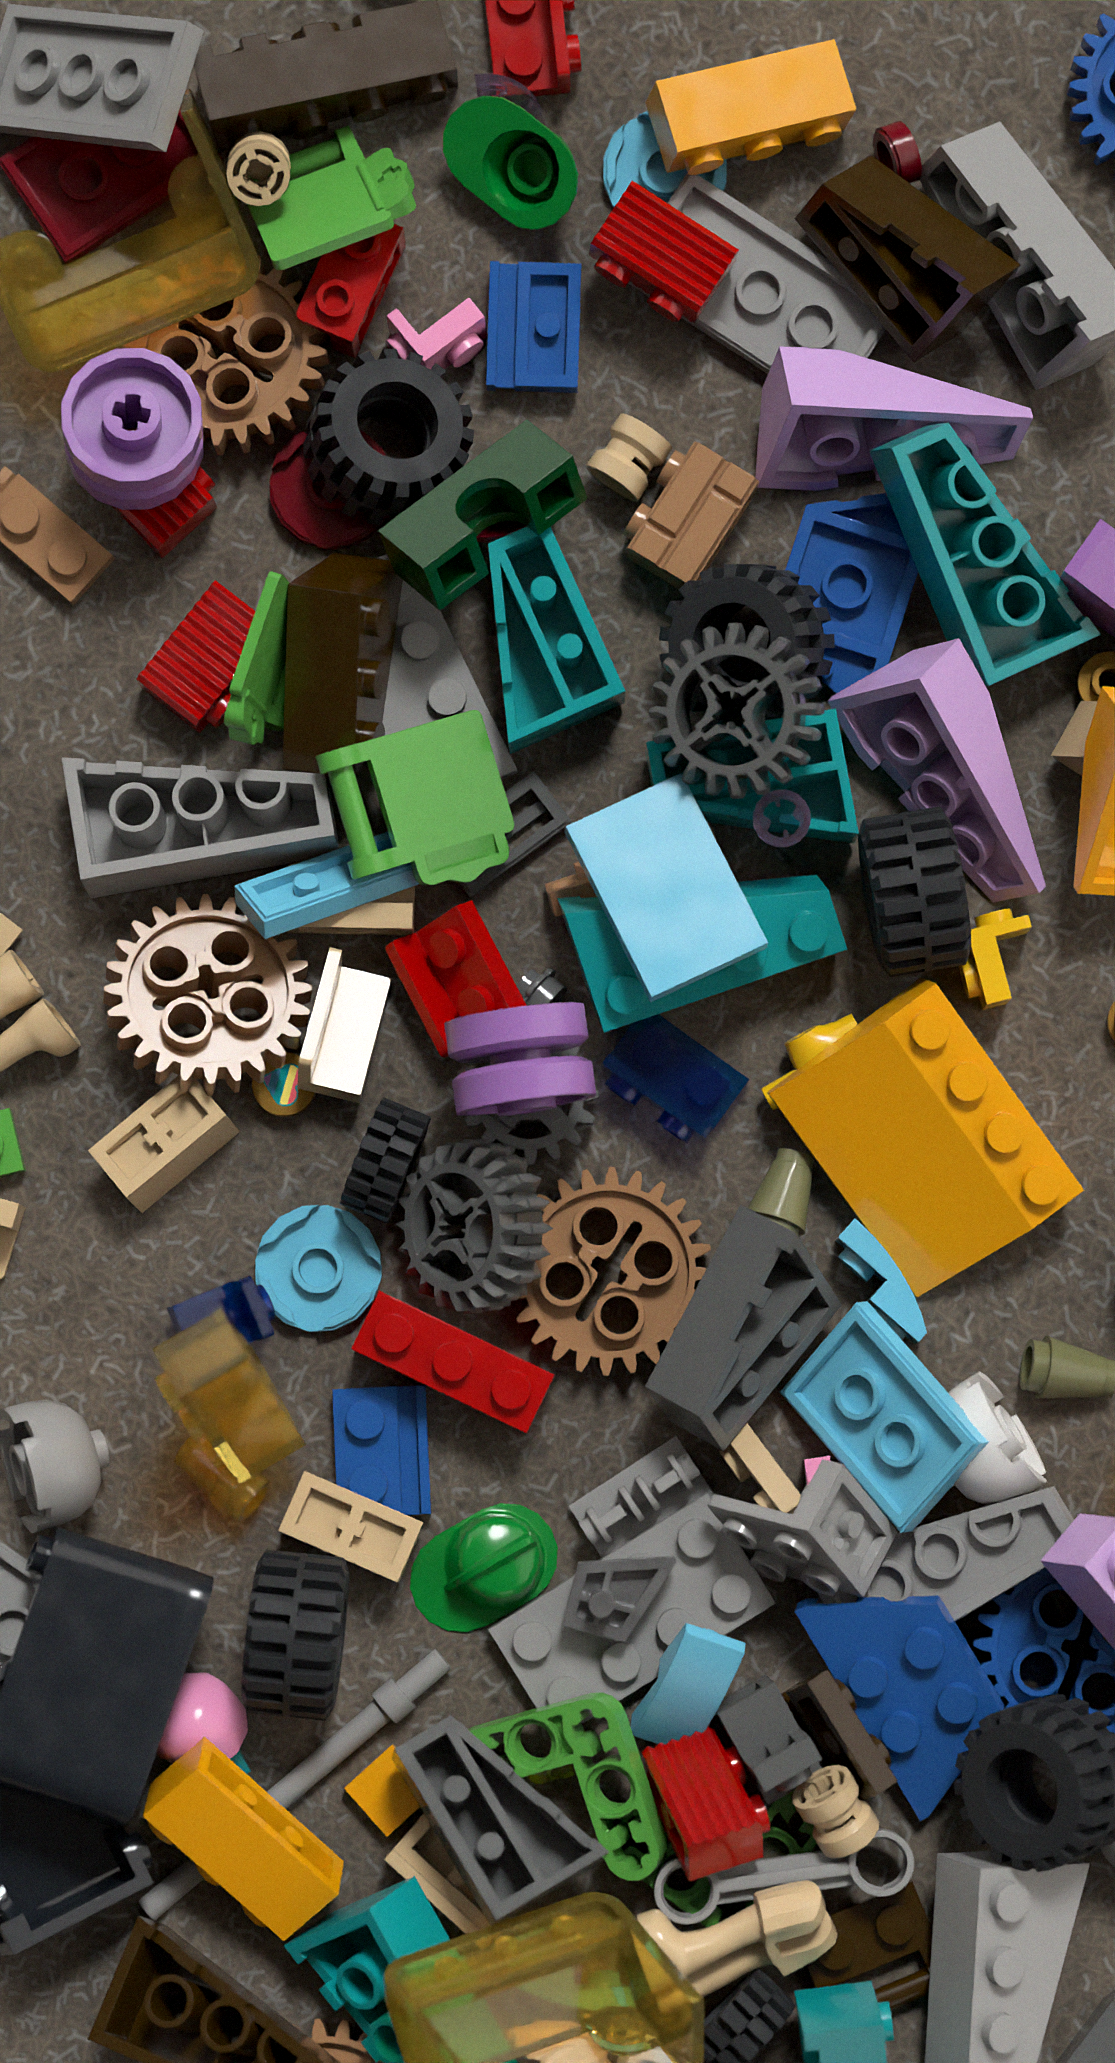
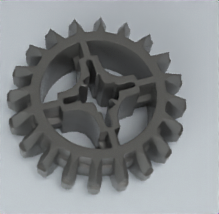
[649,623,825,799]
[394,1139,553,1314]

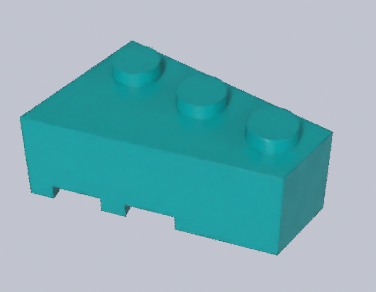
[488,527,626,754]
[645,708,859,844]
[794,1981,894,2063]

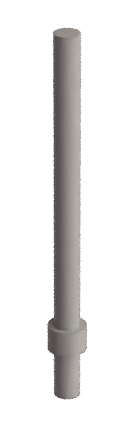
[139,1649,452,1921]

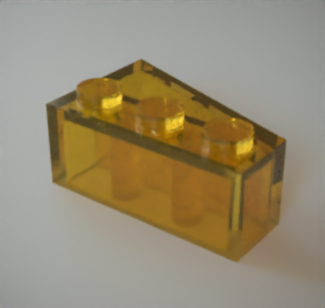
[152,1309,307,1484]

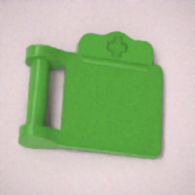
[246,125,416,270]
[224,571,290,745]
[315,710,514,885]

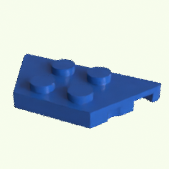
[767,493,918,694]
[794,1596,1004,1821]

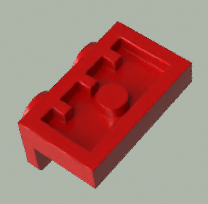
[485,0,582,99]
[296,224,406,358]
[385,900,527,1058]

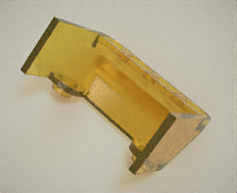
[0,88,259,372]
[384,1892,704,2063]

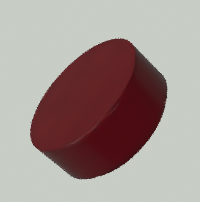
[873,121,922,184]

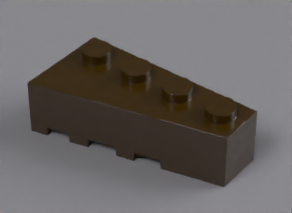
[88,1916,341,2063]

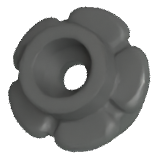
[516,968,567,1006]

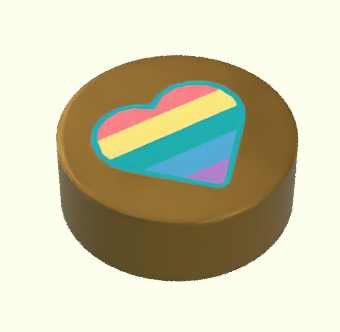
[252,1052,316,1117]

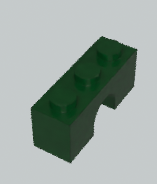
[378,419,588,611]

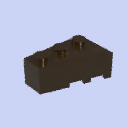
[794,155,1021,363]
[283,553,403,778]

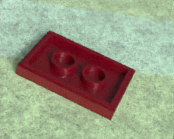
[0,100,224,266]

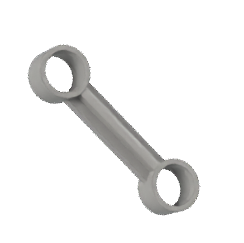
[654,1828,914,1924]

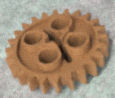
[123,251,330,455]
[103,894,312,1096]
[516,1167,711,1376]

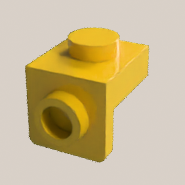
[959,908,1032,1010]

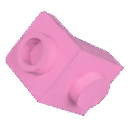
[385,298,487,370]

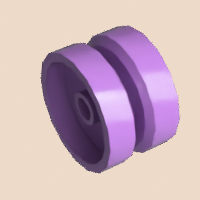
[61,348,204,510]
[444,1002,596,1116]

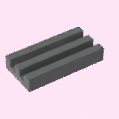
[459,771,572,899]

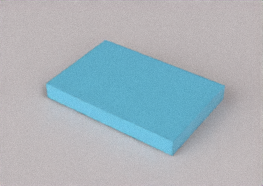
[564,773,768,1002]
[780,1301,989,1533]

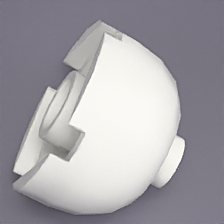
[948,1371,1047,1505]

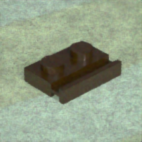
[781,1669,897,1800]

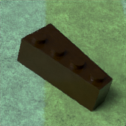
[193,0,459,154]

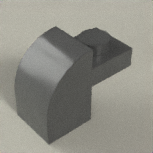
[715,1674,822,1805]

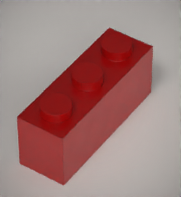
[351,1291,555,1434]

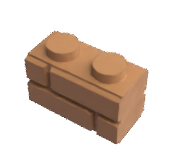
[623,441,759,590]

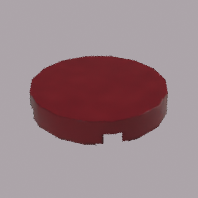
[269,430,388,550]

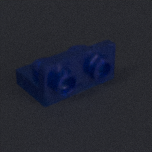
[601,1014,749,1144]

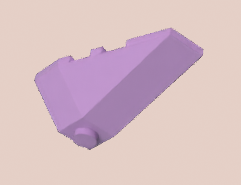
[755,346,1033,491]
[827,638,1046,902]

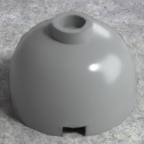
[0,1400,110,1533]

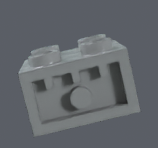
[707,1459,898,1597]

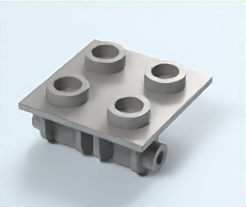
[569,1436,714,1557]

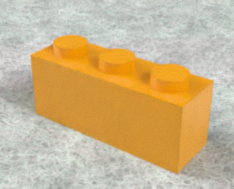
[646,39,857,175]
[143,1736,344,1941]

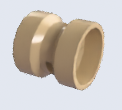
[226,131,291,206]
[586,414,672,502]
[792,1765,879,1858]

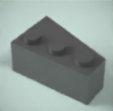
[645,1204,842,1451]
[392,1715,609,1928]

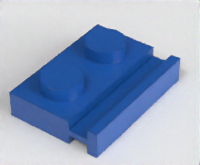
[486,261,581,393]
[332,1385,432,1515]

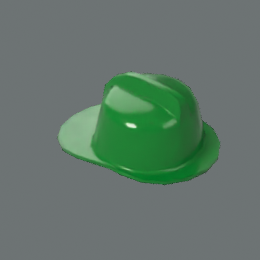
[443,95,578,230]
[410,1503,558,1632]

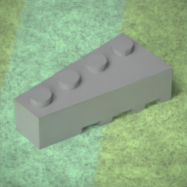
[920,121,1115,390]
[925,1851,1090,2063]

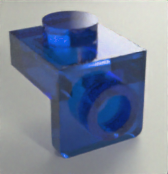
[166,1276,275,1367]

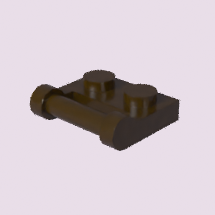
[807,1880,933,2010]

